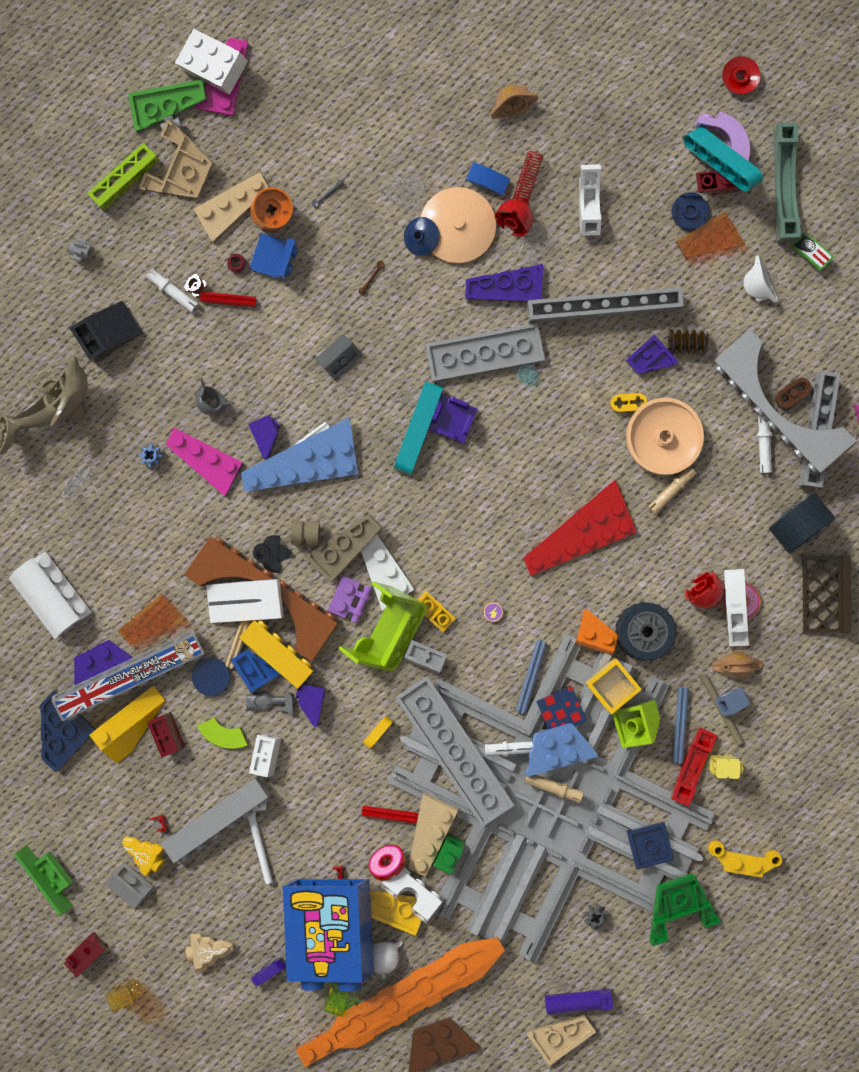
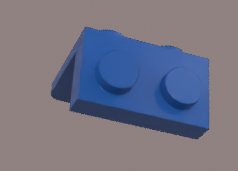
[250,234,299,281]

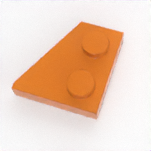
[575,609,617,655]

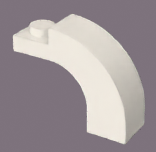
[579,165,601,236]

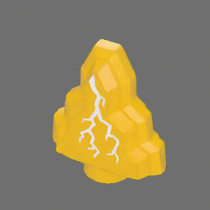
[122,836,165,877]

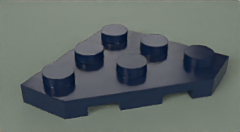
[40,690,96,773]

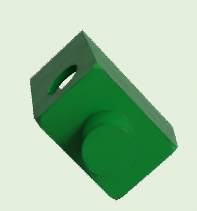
[432,832,465,875]

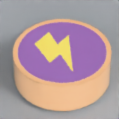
[484,602,503,622]

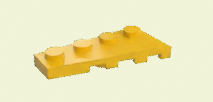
[370,890,422,936]

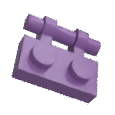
[328,576,372,623]

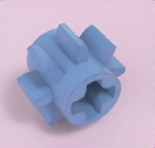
[138,443,164,468]

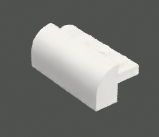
[9,552,92,639]

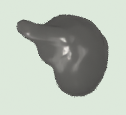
[195,378,235,416]

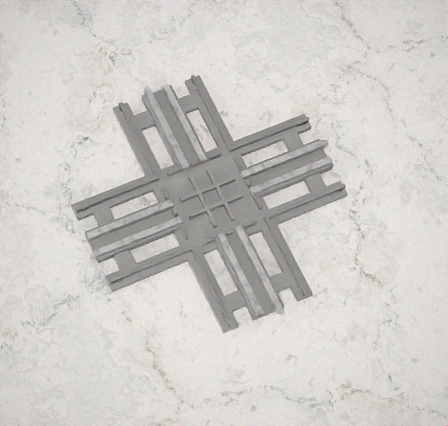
[387,634,715,963]

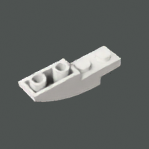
[724,569,749,646]

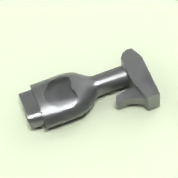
[246,692,294,714]

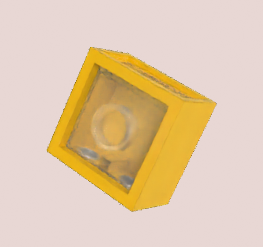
[584,658,642,715]

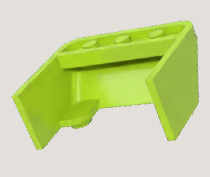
[339,581,427,671]

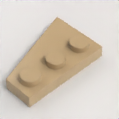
[526,1014,596,1066]

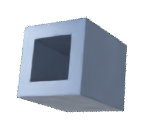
[715,687,750,716]

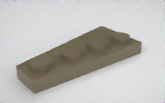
[304,514,383,583]

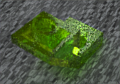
[324,982,350,1017]

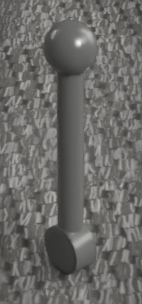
[311,180,344,208]

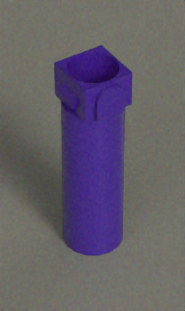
[545,988,613,1015]

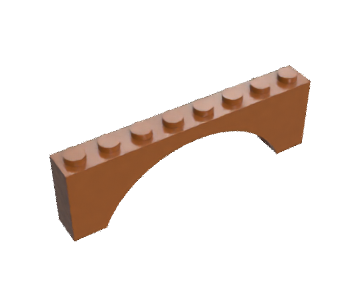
[184,536,338,662]

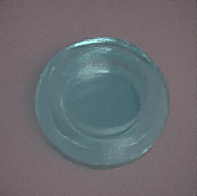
[517,364,536,384]

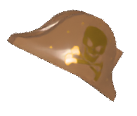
[491,85,539,119]
[712,652,763,680]

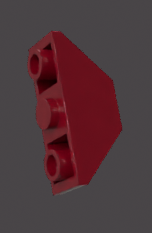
[696,171,741,195]

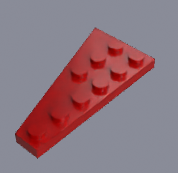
[523,480,637,576]

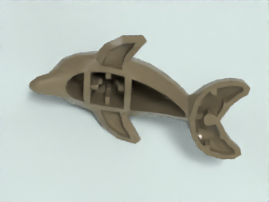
[0,356,88,455]

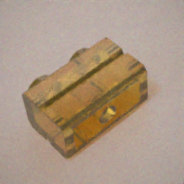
[106,978,142,1013]

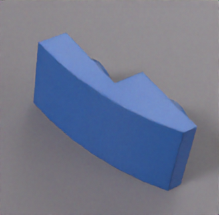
[465,162,510,197]

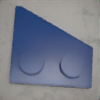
[230,650,280,693]

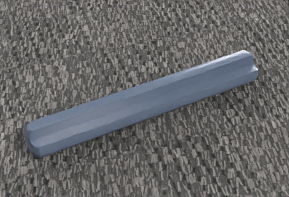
[516,640,547,714]
[673,687,689,764]

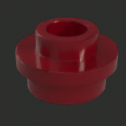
[227,254,246,273]

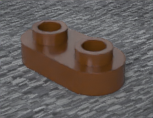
[775,378,812,409]

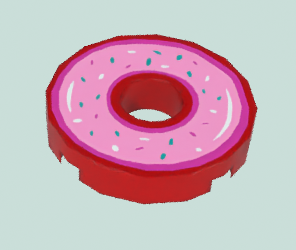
[368,845,406,881]

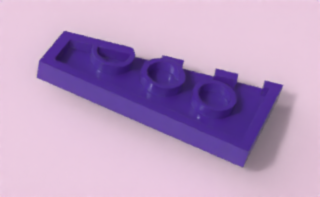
[465,264,543,302]

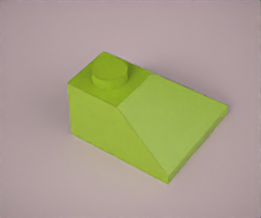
[613,700,661,748]

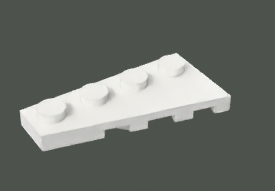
[361,535,414,611]

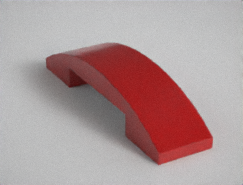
[671,728,717,807]

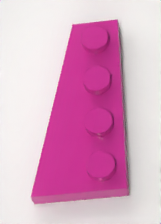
[196,38,248,116]
[166,428,243,497]

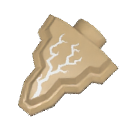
[186,933,234,973]

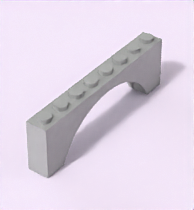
[715,329,857,475]

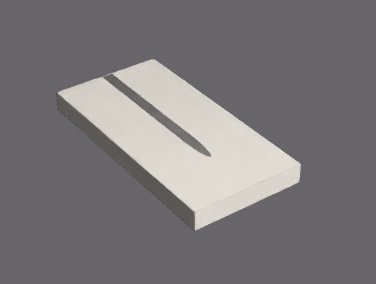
[206,579,284,623]

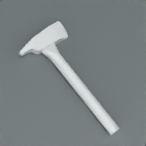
[247,804,273,884]

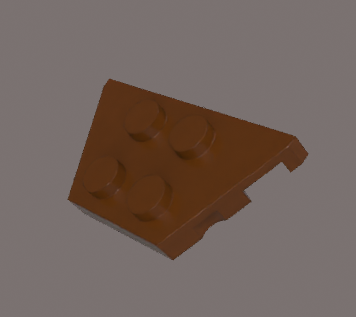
[408,1017,479,1072]

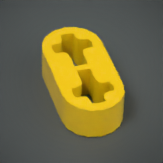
[610,393,647,413]
[363,716,393,749]

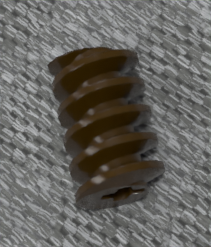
[667,329,709,355]

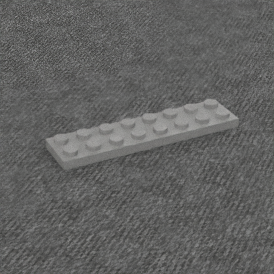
[395,676,514,827]

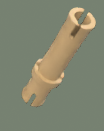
[648,466,697,515]
[524,775,583,803]

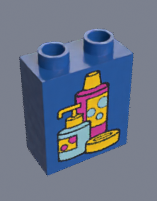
[283,879,374,991]

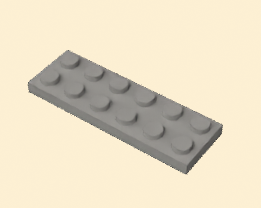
[425,323,545,382]

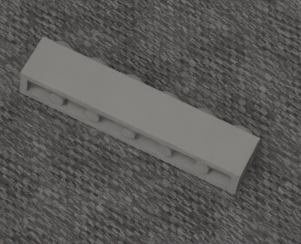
[161,776,271,863]

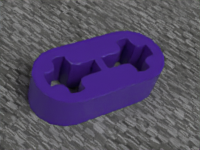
[250,957,286,987]

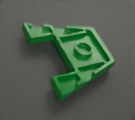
[649,874,721,946]

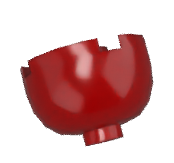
[495,199,534,237]
[685,572,724,610]

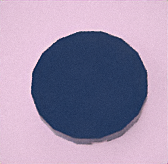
[671,192,710,231]
[192,658,231,696]

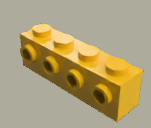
[239,620,313,689]

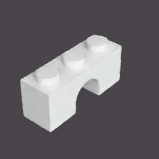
[381,867,442,924]

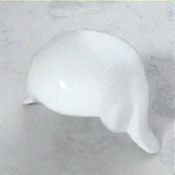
[373,941,403,979]

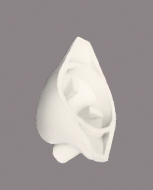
[744,255,779,302]

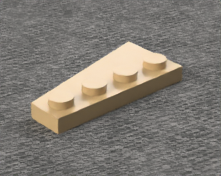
[194,172,269,243]
[408,792,458,877]

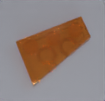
[675,212,745,259]
[118,593,187,645]

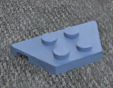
[525,723,598,777]

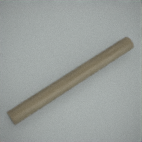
[700,674,744,745]

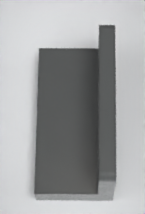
[315,334,362,380]

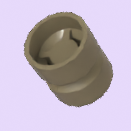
[291,520,320,546]

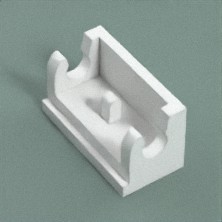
[249,735,282,777]

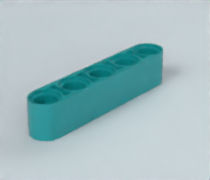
[683,127,763,192]
[393,381,444,475]

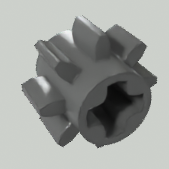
[583,904,607,929]

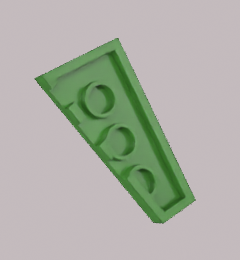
[128,79,207,132]

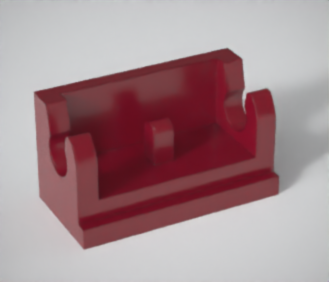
[147,712,185,758]
[64,932,108,978]

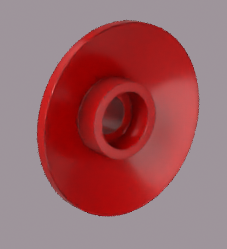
[722,56,760,95]

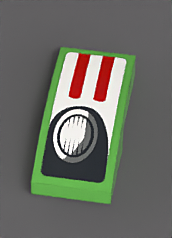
[791,233,834,272]

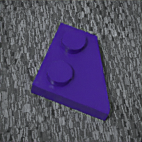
[625,335,679,375]

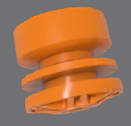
[250,187,293,231]

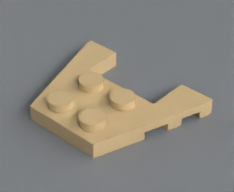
[139,119,214,198]

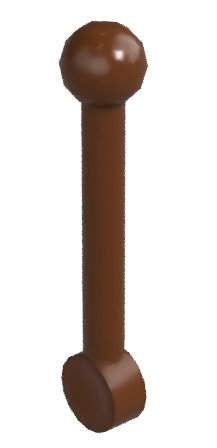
[359,261,384,295]

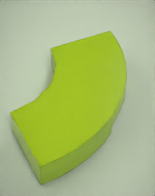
[197,718,248,749]

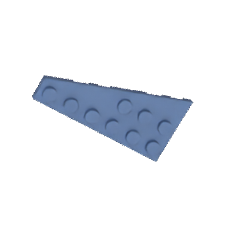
[241,417,358,492]

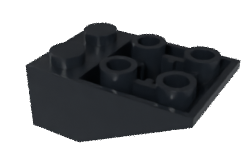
[69,301,143,364]

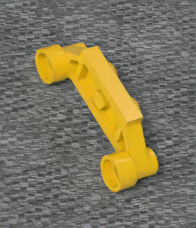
[708,840,782,878]

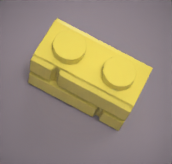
[710,755,743,779]

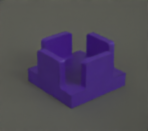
[428,395,478,445]

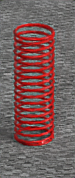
[512,151,544,204]

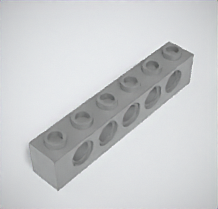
[798,371,840,489]

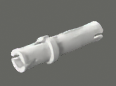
[146,269,199,313]
[757,415,772,473]
[485,741,533,757]

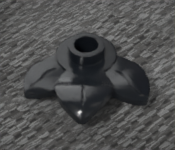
[253,535,292,573]

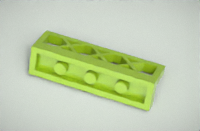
[87,143,159,211]

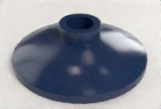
[404,217,440,256]

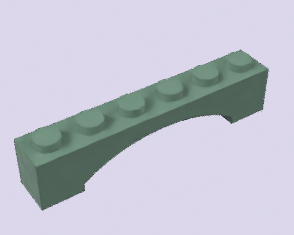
[773,123,801,243]

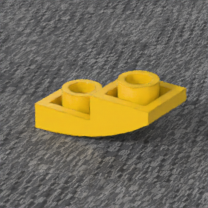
[418,591,456,632]

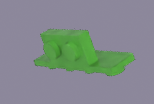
[14,845,73,916]

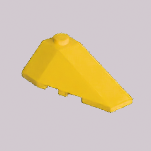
[89,685,166,763]

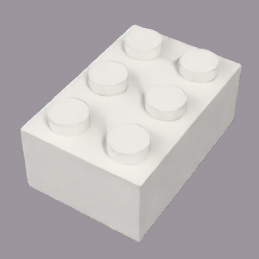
[175,29,248,95]

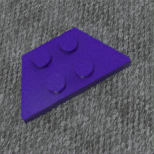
[74,640,133,685]

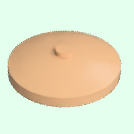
[421,187,496,264]
[626,398,704,475]

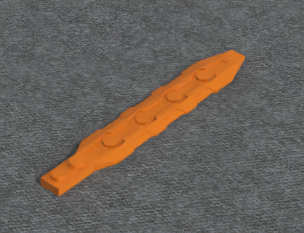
[296,937,505,1067]

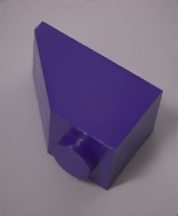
[249,415,280,460]
[296,683,326,727]

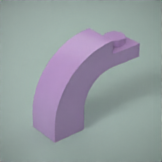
[695,112,750,161]

